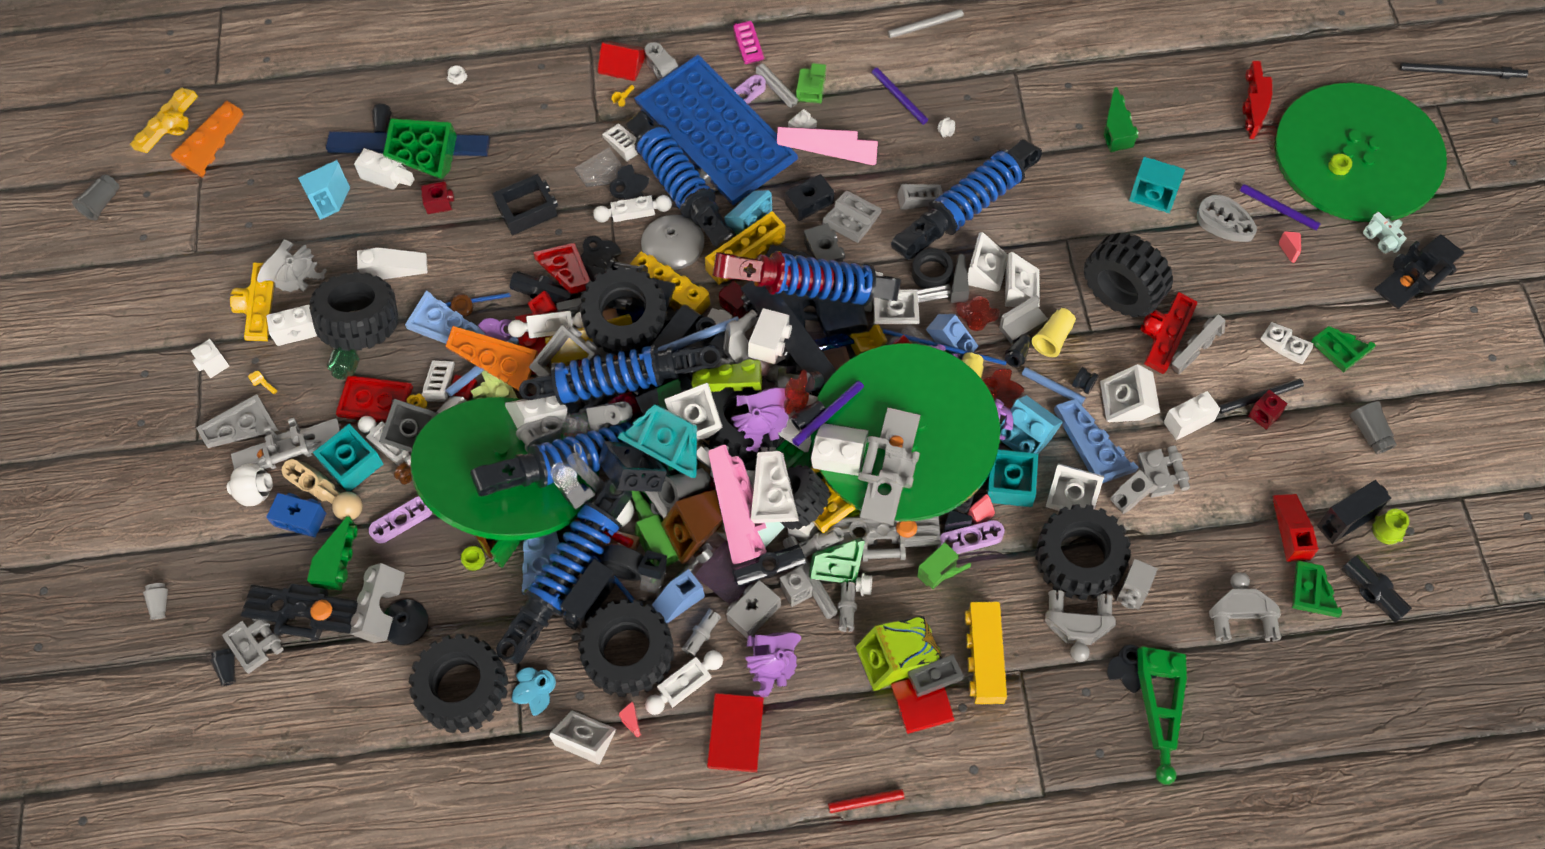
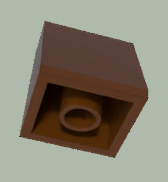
[661,489,723,564]

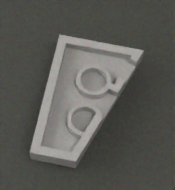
[1172,314,1225,374]
[196,394,279,448]

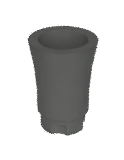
[72,174,120,221]
[1349,401,1397,454]
[658,468,711,508]

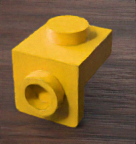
[848,324,887,356]

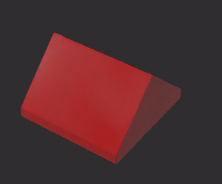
[598,41,646,81]

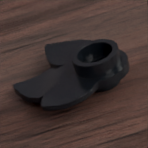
[609,164,650,200]
[581,236,622,269]
[1107,644,1157,693]

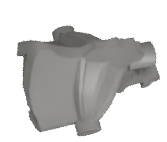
[257,239,327,293]

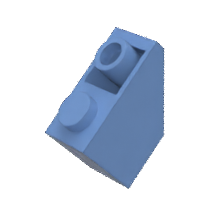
[926,314,978,360]
[652,569,705,623]

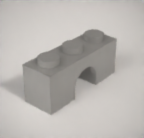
[350,563,405,643]

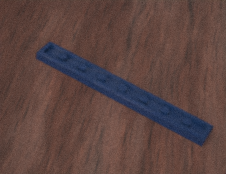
[326,132,490,156]

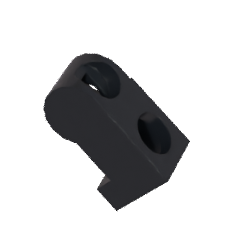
[777,365,824,393]

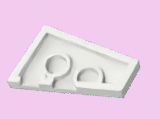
[751,451,799,523]

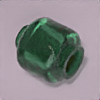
[327,347,360,380]

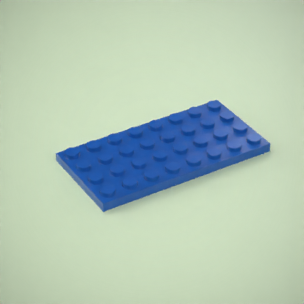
[635,54,798,205]

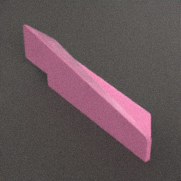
[777,127,878,165]
[708,445,767,565]

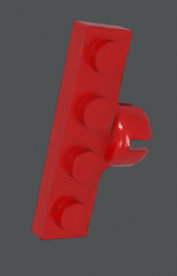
[1141,292,1198,374]

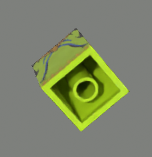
[856,616,942,691]

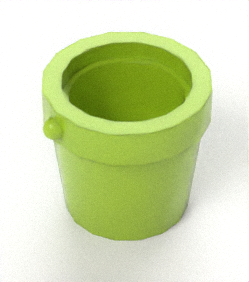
[1372,509,1410,545]

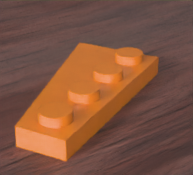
[171,101,244,178]
[446,326,538,391]

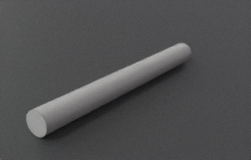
[888,9,964,38]

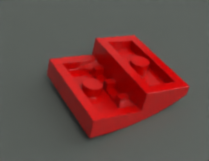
[891,679,955,734]

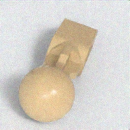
[282,459,363,520]

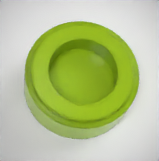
[1329,154,1352,175]
[461,546,486,571]

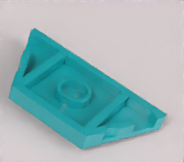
[618,405,697,478]

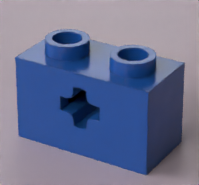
[266,493,327,538]

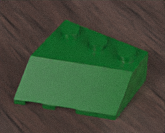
[383,119,457,179]

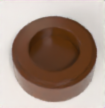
[451,294,474,317]

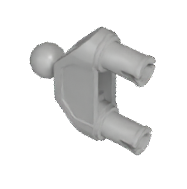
[714,310,785,376]
[1209,572,1281,641]
[1045,590,1116,662]

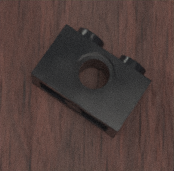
[785,174,834,222]

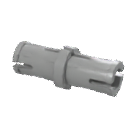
[799,526,844,557]
[838,582,857,632]
[682,609,721,657]

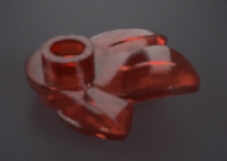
[956,296,1000,331]
[983,369,1025,409]
[784,370,809,414]

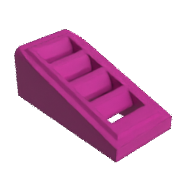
[733,21,764,64]

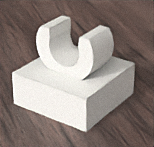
[788,109,817,129]

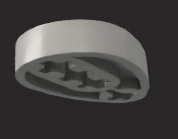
[1197,195,1257,242]

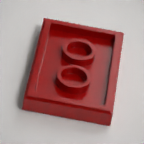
[336,375,413,423]
[707,693,764,773]

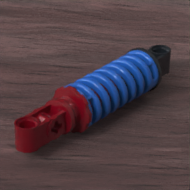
[712,251,901,306]

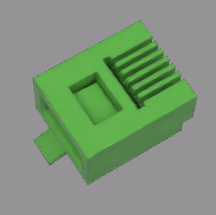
[797,63,826,103]
[917,542,971,589]

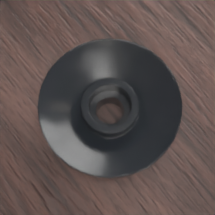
[384,599,429,645]

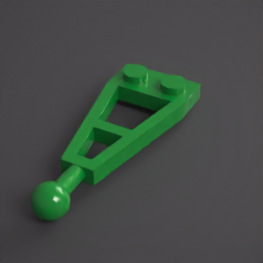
[1138,647,1187,785]

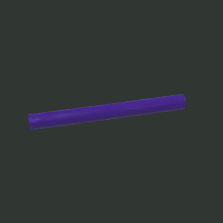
[872,67,928,125]
[1240,184,1321,231]
[792,381,864,446]

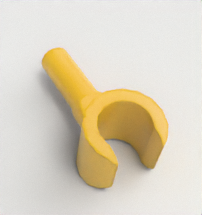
[612,85,634,107]
[248,371,277,394]

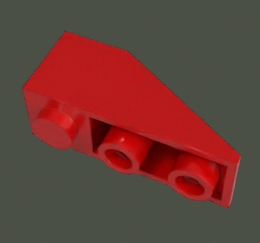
[1272,494,1319,562]

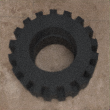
[780,465,830,530]

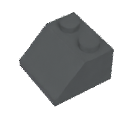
[379,399,438,453]

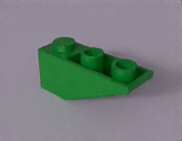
[1103,87,1138,152]
[307,517,358,591]

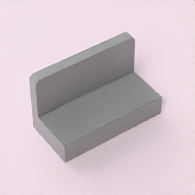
[999,295,1048,344]

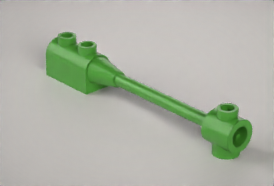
[578,416,679,566]

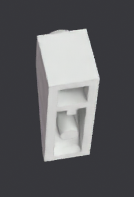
[357,248,428,279]

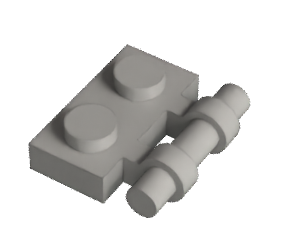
[1137,446,1190,498]
[222,619,283,674]

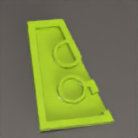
[692,359,762,392]

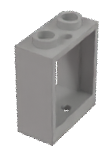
[529,325,602,382]

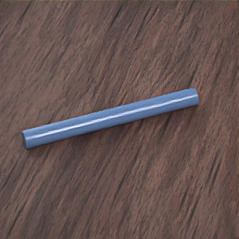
[658,316,739,351]
[446,336,519,397]

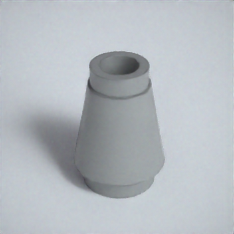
[143,583,168,620]

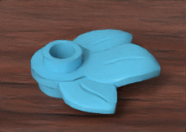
[512,667,556,716]

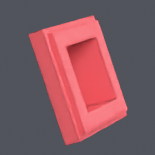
[1279,232,1301,263]
[967,494,995,525]
[619,702,641,737]

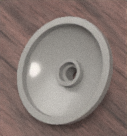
[641,215,704,270]

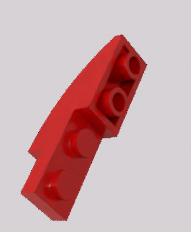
[1242,61,1273,139]

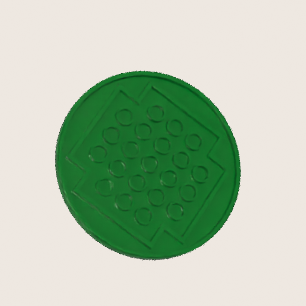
[1275,83,1447,223]
[811,343,1000,522]
[410,397,599,541]

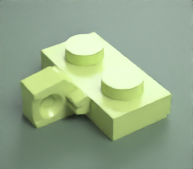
[471,371,517,399]

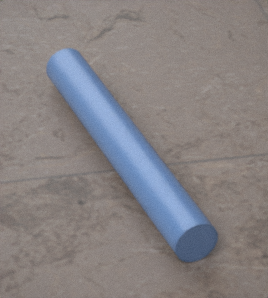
[1022,367,1086,405]

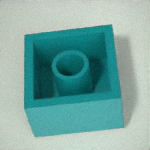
[1129,157,1186,214]
[313,424,384,492]
[986,450,1038,507]

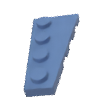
[1054,399,1139,483]

